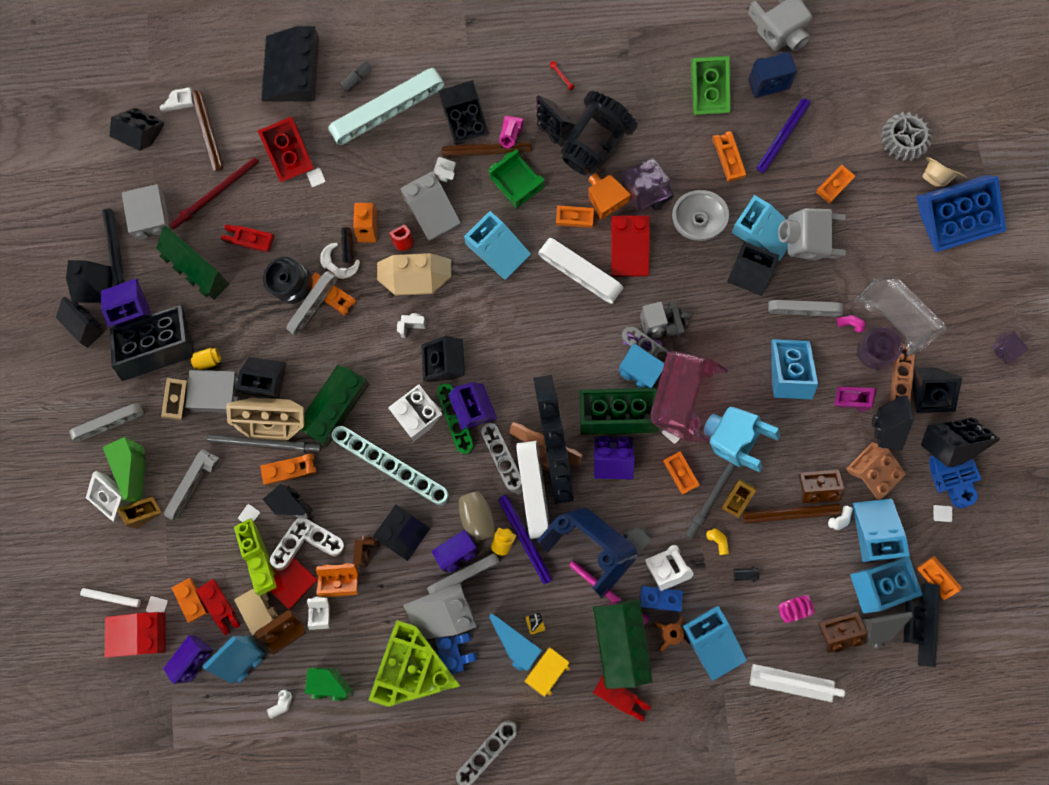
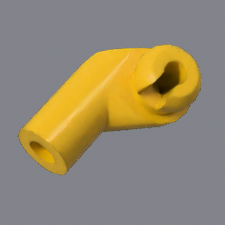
[706,528,729,555]

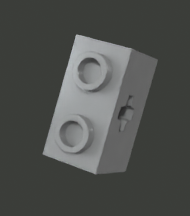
[640,302,668,339]

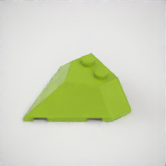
[369,620,460,707]

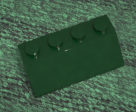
[156,226,229,300]
[300,364,369,447]
[579,388,660,435]
[593,599,653,689]

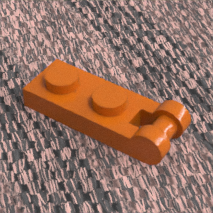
[712,131,746,182]
[310,272,357,316]
[260,454,317,485]

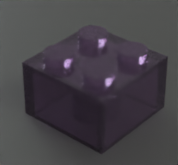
[620,158,672,210]

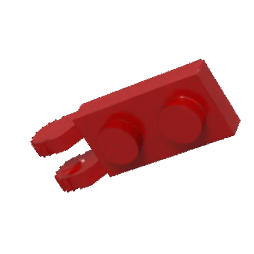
[220,224,275,253]
[196,579,241,636]
[593,675,651,722]

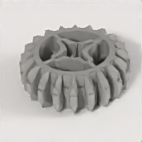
[881,112,933,161]

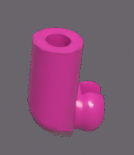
[836,315,866,332]

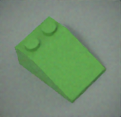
[691,56,730,115]
[103,437,146,503]

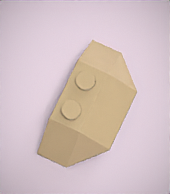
[377,254,452,296]
[226,398,305,441]

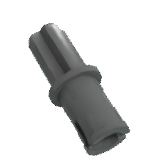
[340,61,372,92]

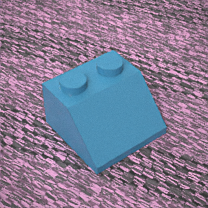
[618,343,666,388]

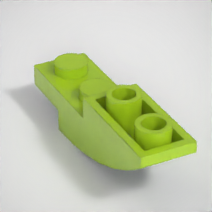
[234,518,277,596]

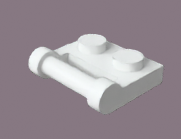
[645,545,693,591]

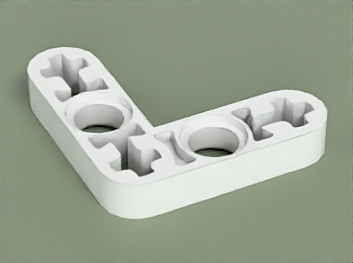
[270,518,344,570]

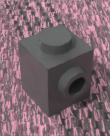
[623,527,651,555]

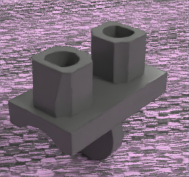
[663,300,693,338]

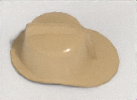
[923,157,967,186]

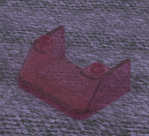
[651,351,728,443]

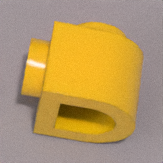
[491,528,517,556]

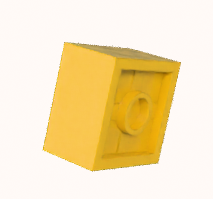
[525,647,570,697]

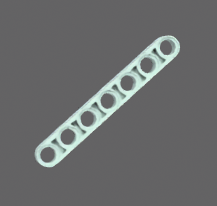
[328,68,444,145]
[332,426,449,506]

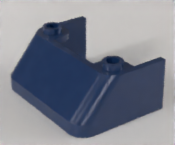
[537,507,638,599]

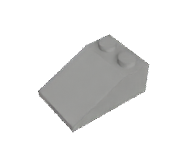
[400,171,461,241]
[404,583,476,639]

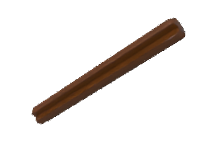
[192,90,223,171]
[442,141,532,157]
[743,504,842,523]

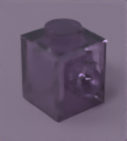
[991,332,1029,365]

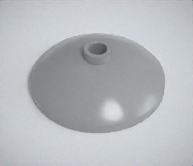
[672,190,729,241]

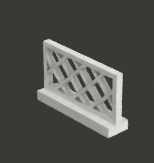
[749,664,845,702]

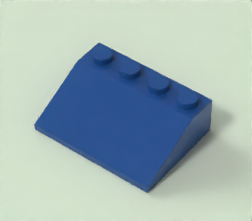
[917,175,1007,252]

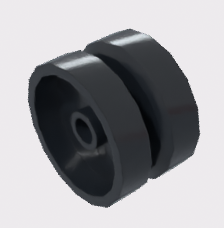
[263,256,313,304]

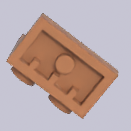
[846,442,906,500]

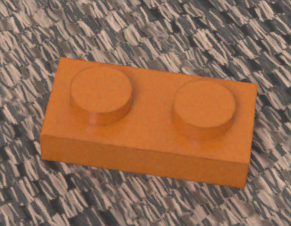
[816,165,856,204]
[556,205,594,228]
[663,451,700,495]
[917,556,962,600]
[172,578,208,623]

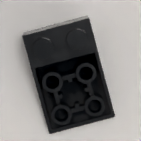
[437,80,489,144]
[536,95,575,147]
[921,417,1000,467]

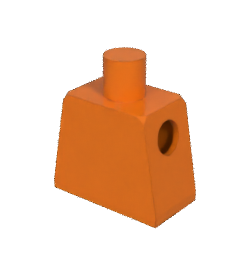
[588,173,631,220]
[353,203,378,243]

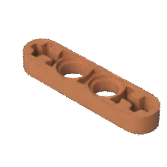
[890,344,915,402]

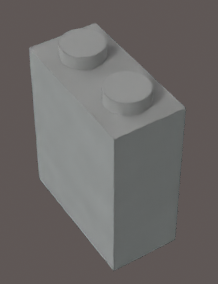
[122,184,171,240]
[185,370,240,413]

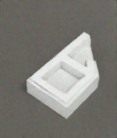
[160,87,195,112]

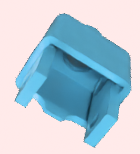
[704,407,780,472]

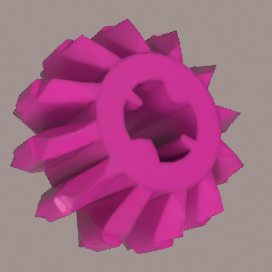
[778,595,815,623]

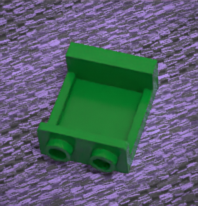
[488,149,545,209]

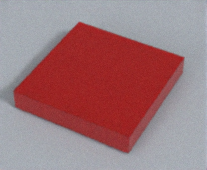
[270,553,318,610]

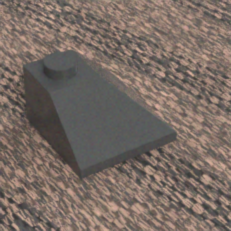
[862,612,912,648]

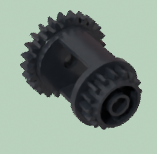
[561,90,638,176]

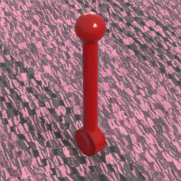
[550,61,574,90]

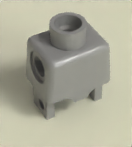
[748,0,812,52]
[778,208,846,261]

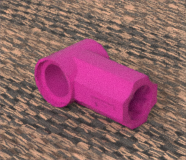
[499,115,524,148]

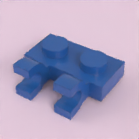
[435,633,477,674]

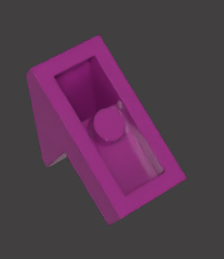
[834,387,876,412]

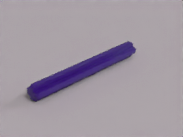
[757,98,810,173]
[498,495,553,584]

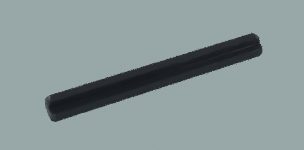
[102,208,125,286]

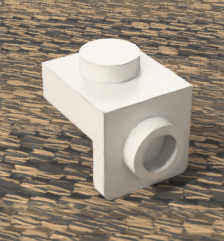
[433,157,455,182]
[397,313,426,338]
[307,596,330,630]

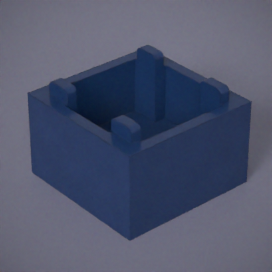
[748,52,797,98]

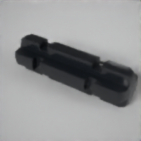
[341,227,353,263]

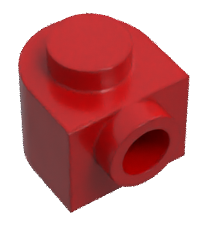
[389,224,414,251]

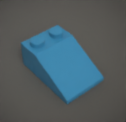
[771,339,818,399]
[850,557,922,614]
[489,613,542,672]
[203,636,266,683]

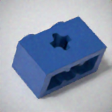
[639,586,683,612]

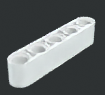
[538,238,624,304]
[517,441,550,539]

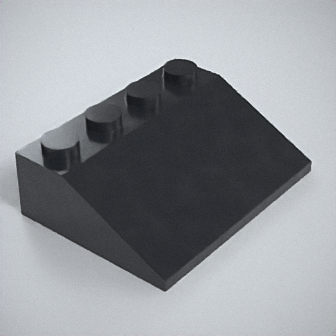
[261,26,319,101]
[110,304,194,381]

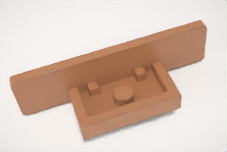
[509,422,583,472]

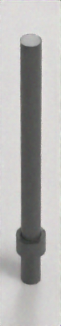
[206,434,321,453]
[685,462,736,540]

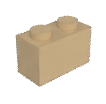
[161,378,187,420]
[234,588,278,635]

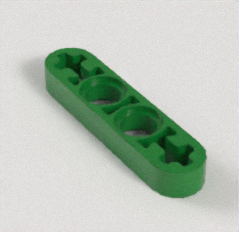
[437,383,474,455]

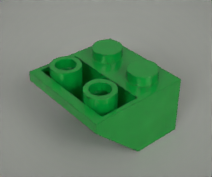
[305,667,354,701]

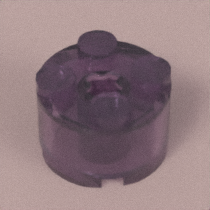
[857,327,903,370]

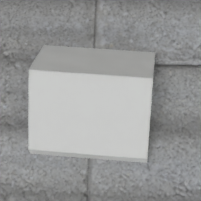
[86,471,131,522]

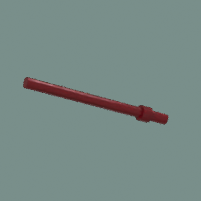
[169,156,259,230]

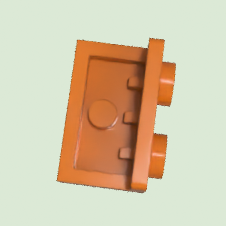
[316,563,359,597]

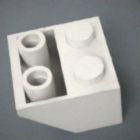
[388,385,443,441]

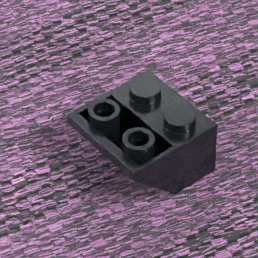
[109,108,164,151]
[727,242,780,296]
[56,297,104,348]
[236,357,287,399]
[262,484,314,520]

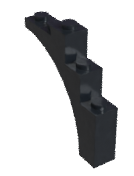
[533,375,574,504]

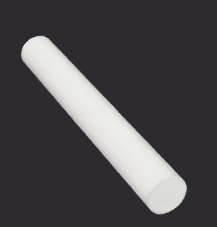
[80,588,141,608]

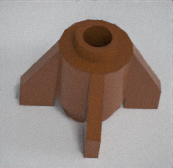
[653,616,690,652]

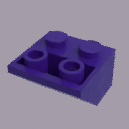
[101,278,151,327]
[448,382,497,430]
[594,436,635,479]
[431,529,479,573]
[163,635,213,684]

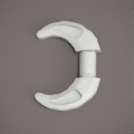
[320,243,360,279]

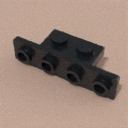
[903,584,940,667]

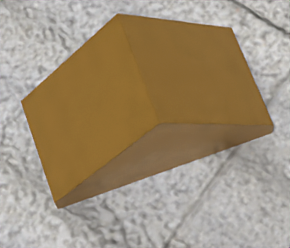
[722,479,757,518]
[117,497,162,529]

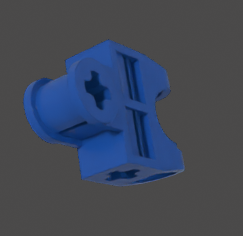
[929,455,982,508]

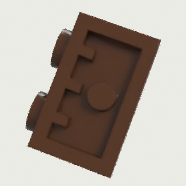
[799,470,845,503]
[353,536,380,567]
[255,610,306,655]
[819,612,868,653]

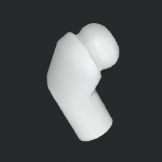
[828,506,853,530]
[267,690,292,718]

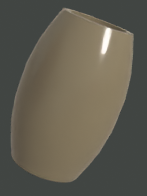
[459,491,495,544]

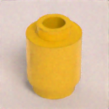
[191,348,221,371]

